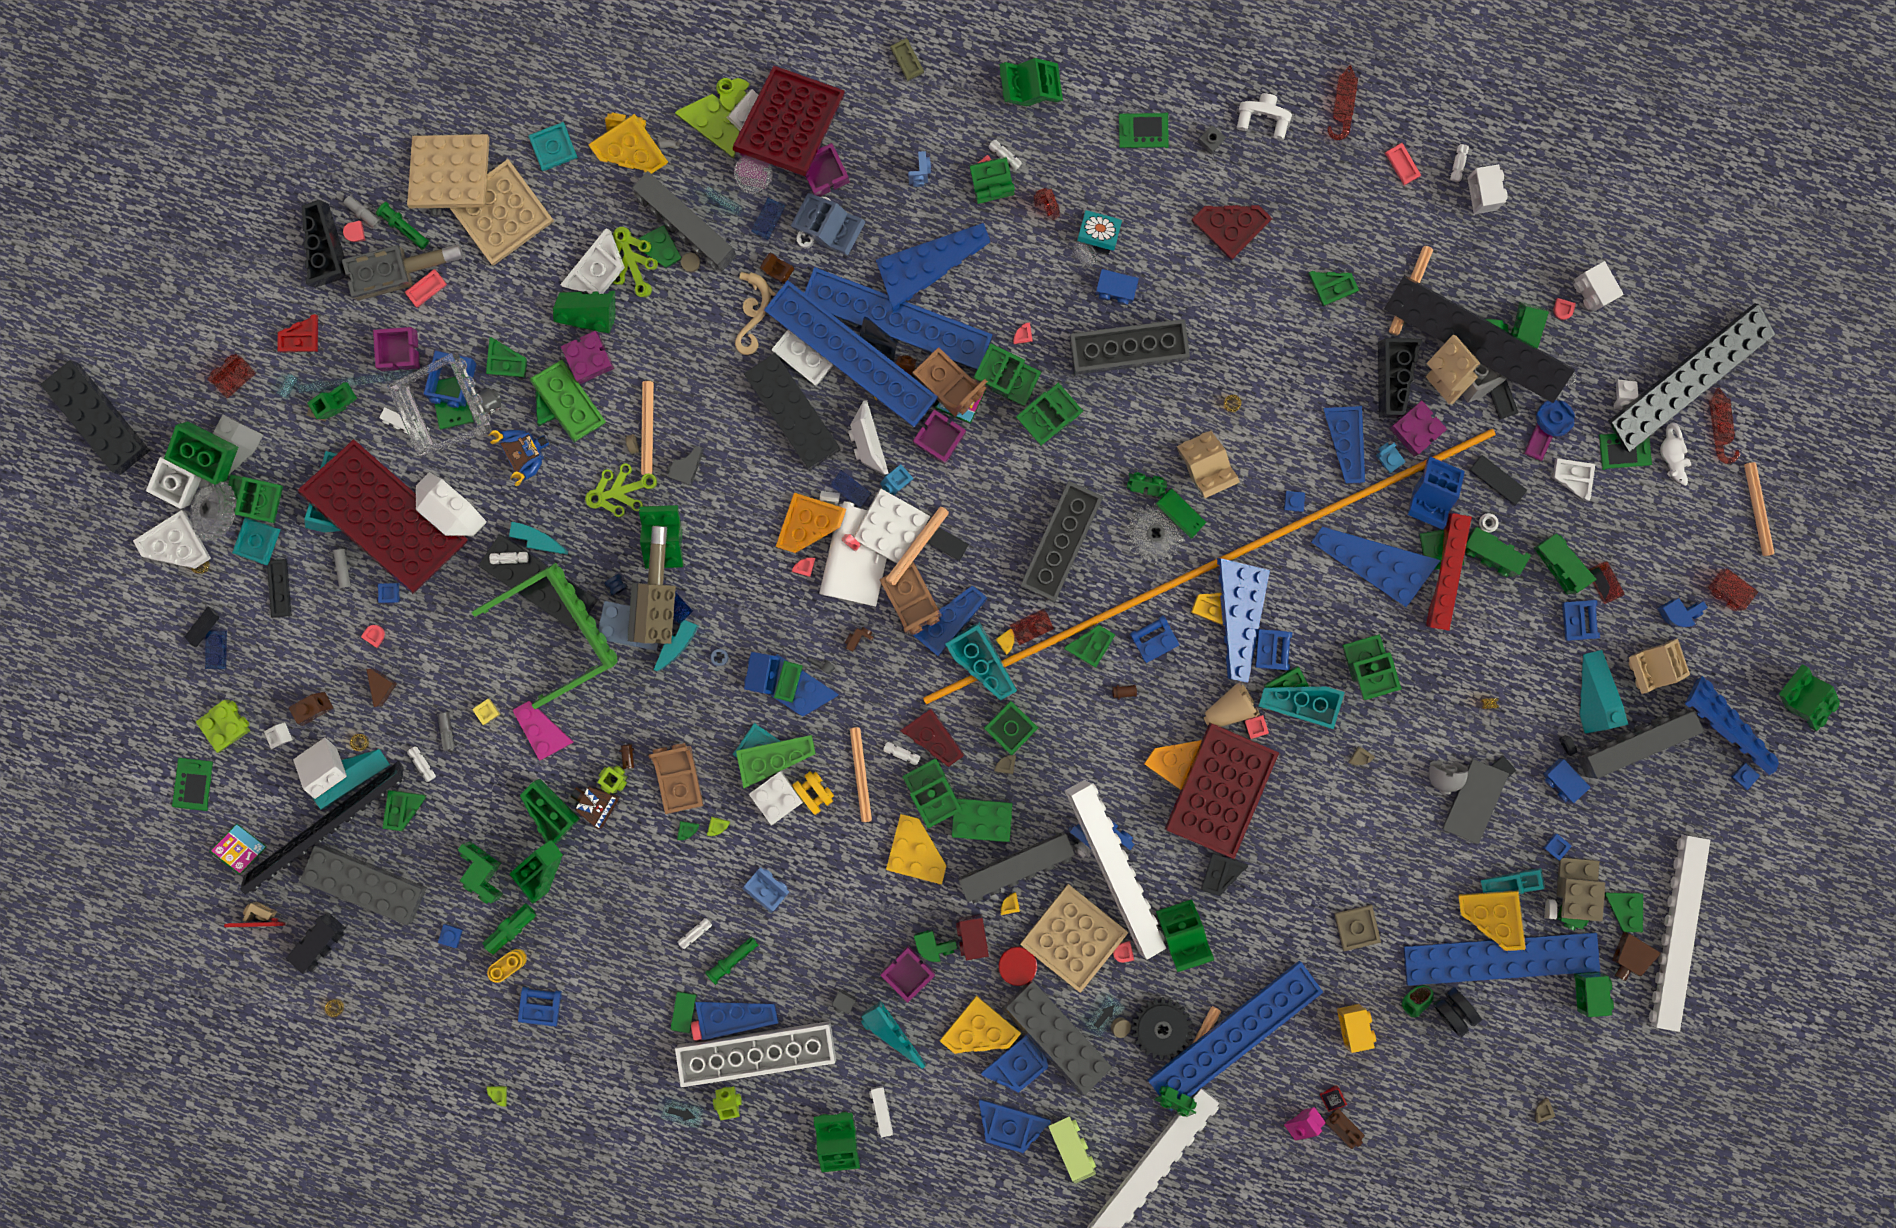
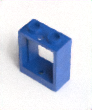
[424,351,476,408]

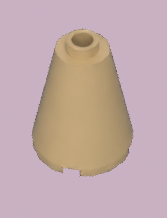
[1204,681,1260,727]

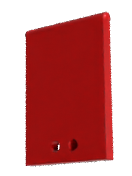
[224,918,285,927]

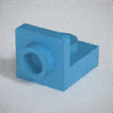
[1376,442,1406,474]
[880,464,914,496]

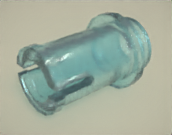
[276,373,298,399]

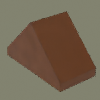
[366,669,397,707]

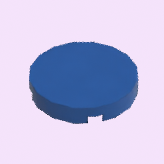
[1536,400,1575,436]

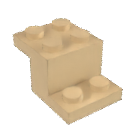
[1426,335,1480,404]
[1177,431,1240,498]
[1629,638,1690,694]

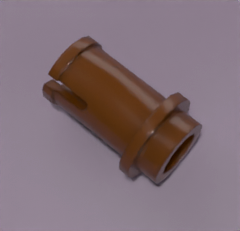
[1112,685,1137,700]
[619,744,635,769]

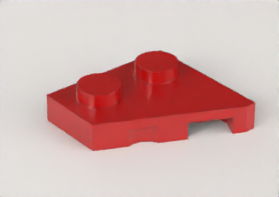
[277,314,318,353]

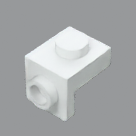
[1614,379,1638,410]

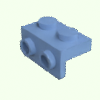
[908,151,931,187]
[742,867,789,913]

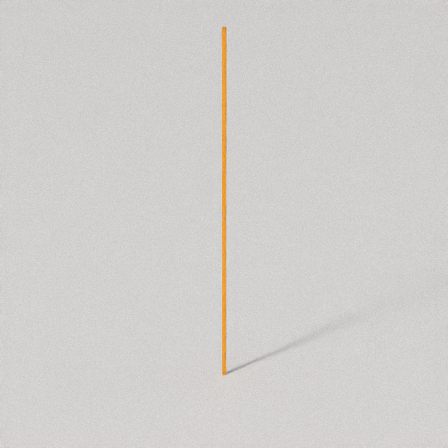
[923,429,1496,705]

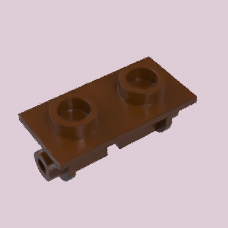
[1325,1108,1365,1149]

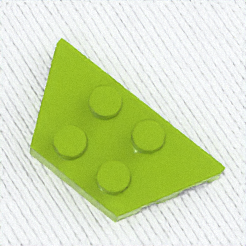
[675,94,740,159]

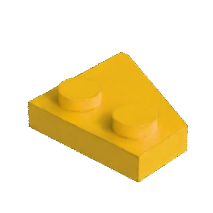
[1191,593,1224,626]

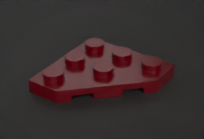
[1191,205,1273,260]

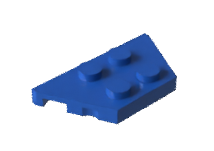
[771,654,839,717]
[980,1035,1048,1093]
[979,1098,1051,1153]

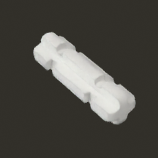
[989,140,1022,170]
[1450,144,1469,182]
[489,552,529,564]
[883,742,920,765]
[407,747,436,782]
[678,918,712,949]

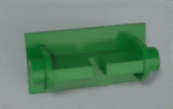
[1127,472,1167,497]
[1154,1085,1197,1117]

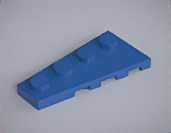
[1323,406,1365,484]

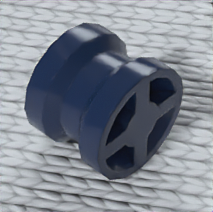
[604,573,628,596]

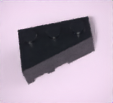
[286,913,346,974]

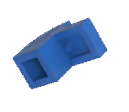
[1657,598,1708,628]

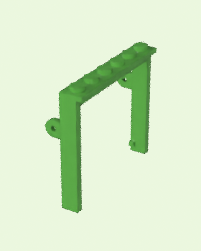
[471,563,618,710]

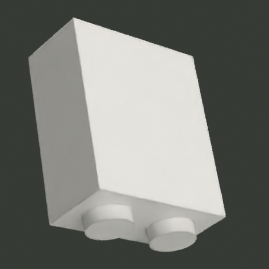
[293,737,347,799]

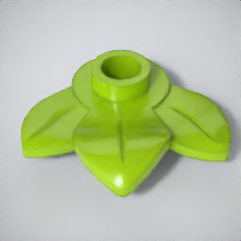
[716,78,749,111]

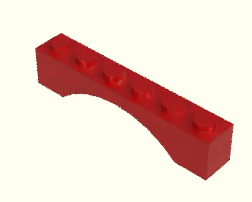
[1426,513,1472,631]

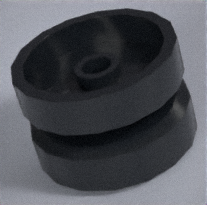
[1433,987,1482,1038]

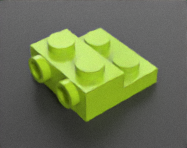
[195,699,250,753]

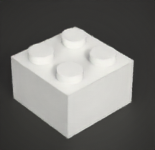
[1467,164,1507,214]
[1574,261,1624,312]
[146,456,202,509]
[749,771,804,825]

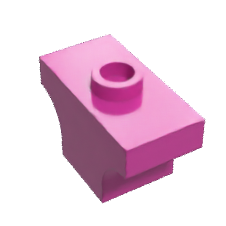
[1284,1107,1326,1141]

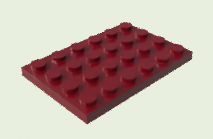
[733,66,845,177]
[1165,723,1279,859]

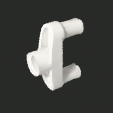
[1237,93,1292,140]

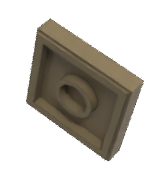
[1334,905,1381,951]

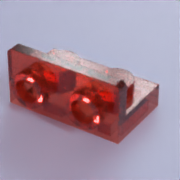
[1033,188,1060,220]
[207,354,256,398]

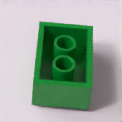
[164,421,239,485]
[952,798,1013,842]

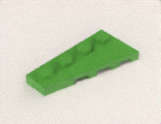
[736,735,816,788]

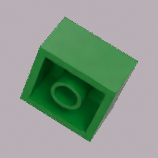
[984,701,1038,755]
[1574,972,1614,1017]

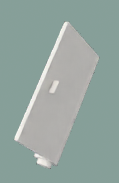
[819,501,887,607]

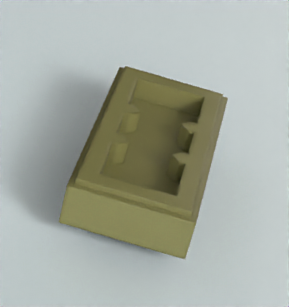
[890,38,924,82]

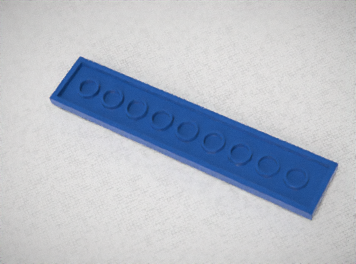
[804,267,993,370]
[764,280,938,428]
[1403,932,1600,986]
[1147,961,1323,1112]

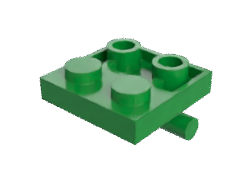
[969,156,1015,204]

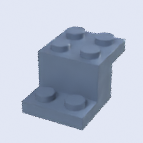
[791,193,865,255]
[598,601,659,651]

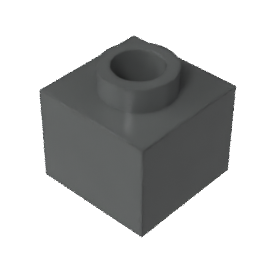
[1198,125,1226,155]
[832,989,857,1015]

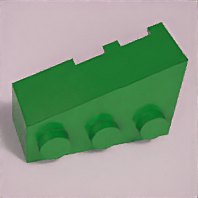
[553,291,616,334]
[1511,302,1549,348]
[1465,527,1532,578]
[520,779,580,845]

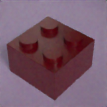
[956,914,989,960]

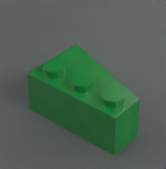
[1534,533,1597,595]
[509,840,563,904]

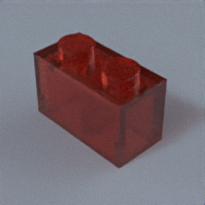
[1708,568,1758,611]

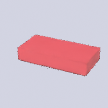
[1385,143,1421,186]
[405,269,447,308]

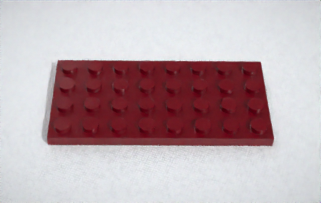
[298,439,468,594]

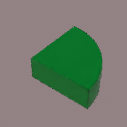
[677,821,700,840]

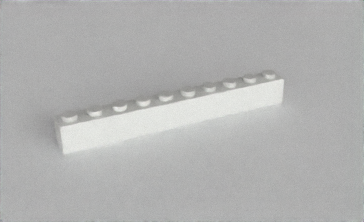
[1065,780,1166,960]
[1649,835,1710,1032]
[1087,1088,1219,1228]

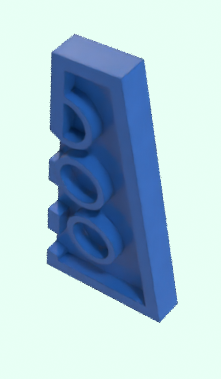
[912,585,988,657]
[695,1002,779,1040]

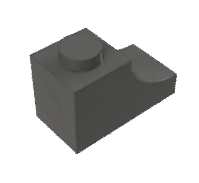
[666,446,704,486]

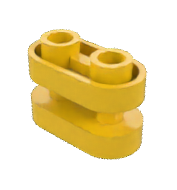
[792,771,834,815]
[487,949,527,983]

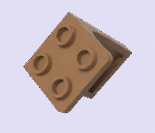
[911,347,988,417]
[879,562,942,635]
[649,743,704,814]

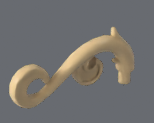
[735,272,776,355]

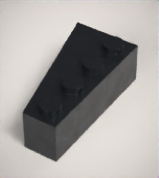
[302,200,349,288]
[1378,338,1422,418]

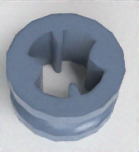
[711,649,729,666]

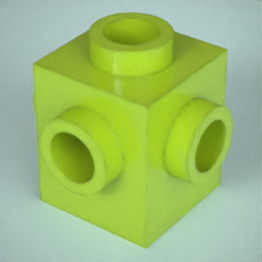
[597,765,627,794]
[713,1087,742,1120]

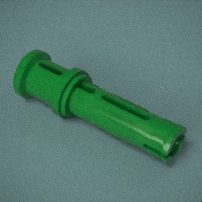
[376,202,430,250]
[705,936,759,985]

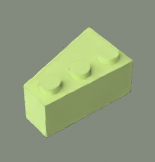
[1048,1116,1096,1184]

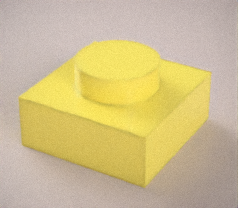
[472,698,500,725]

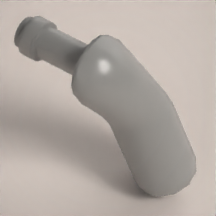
[657,139,683,149]

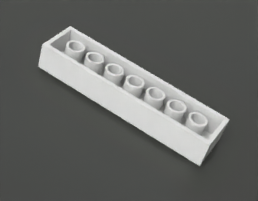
[675,1021,836,1087]

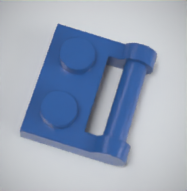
[1562,600,1600,641]
[1129,615,1180,663]
[1255,629,1293,670]
[518,987,562,1027]

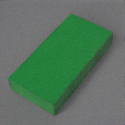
[774,661,803,703]
[671,991,697,1033]

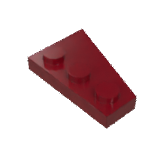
[900,708,965,767]

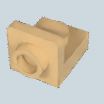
[243,901,277,922]

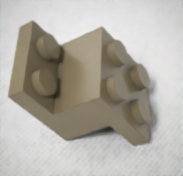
[1556,858,1605,921]

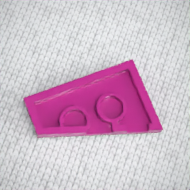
[513,701,574,761]

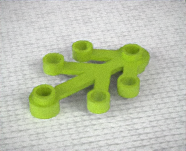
[613,227,658,298]
[585,463,657,517]

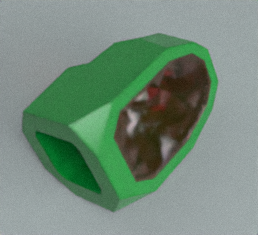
[1402,985,1434,1018]

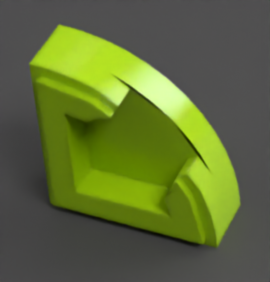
[707,817,730,836]
[487,1086,507,1107]

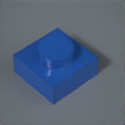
[1284,491,1305,512]
[378,583,400,603]
[1731,763,1760,790]
[1543,833,1572,861]
[438,924,463,948]

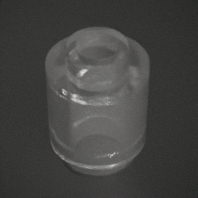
[1072,241,1099,268]

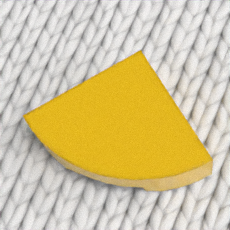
[995,629,1014,655]
[1001,892,1020,915]

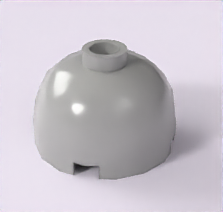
[1429,760,1468,794]

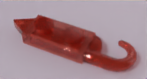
[1328,65,1358,140]
[1709,387,1739,464]

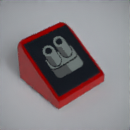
[1320,1085,1347,1112]

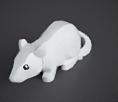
[1660,423,1691,486]

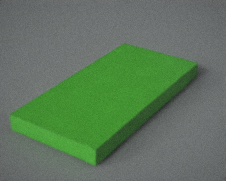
[530,360,606,442]

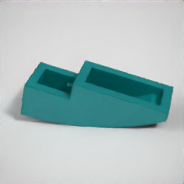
[509,522,568,555]
[654,619,699,671]
[1481,868,1545,894]

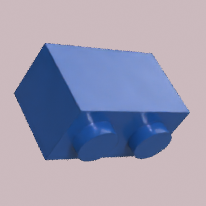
[1095,269,1139,305]
[744,652,780,695]
[1543,759,1591,803]

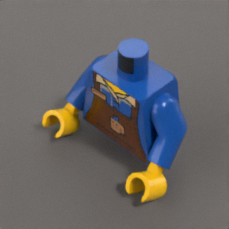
[488,430,550,486]

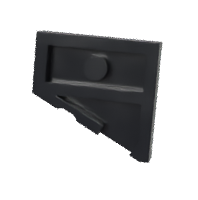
[860,317,898,361]
[1201,853,1248,896]

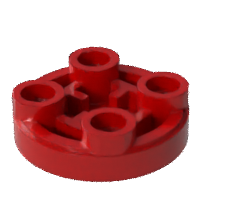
[999,946,1037,986]

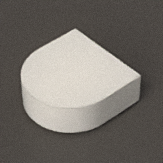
[1544,899,1557,919]

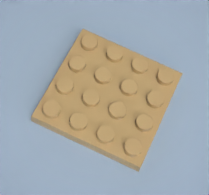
[407,134,489,209]
[450,159,554,266]
[1020,884,1129,993]

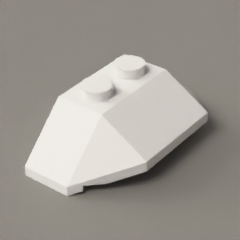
[848,400,889,476]
[416,472,486,536]

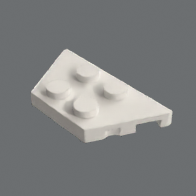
[560,228,625,294]

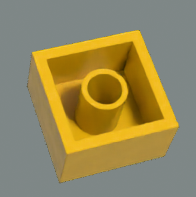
[1337,1004,1376,1053]

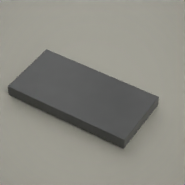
[1442,758,1509,844]

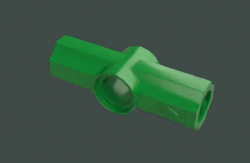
[482,903,537,955]

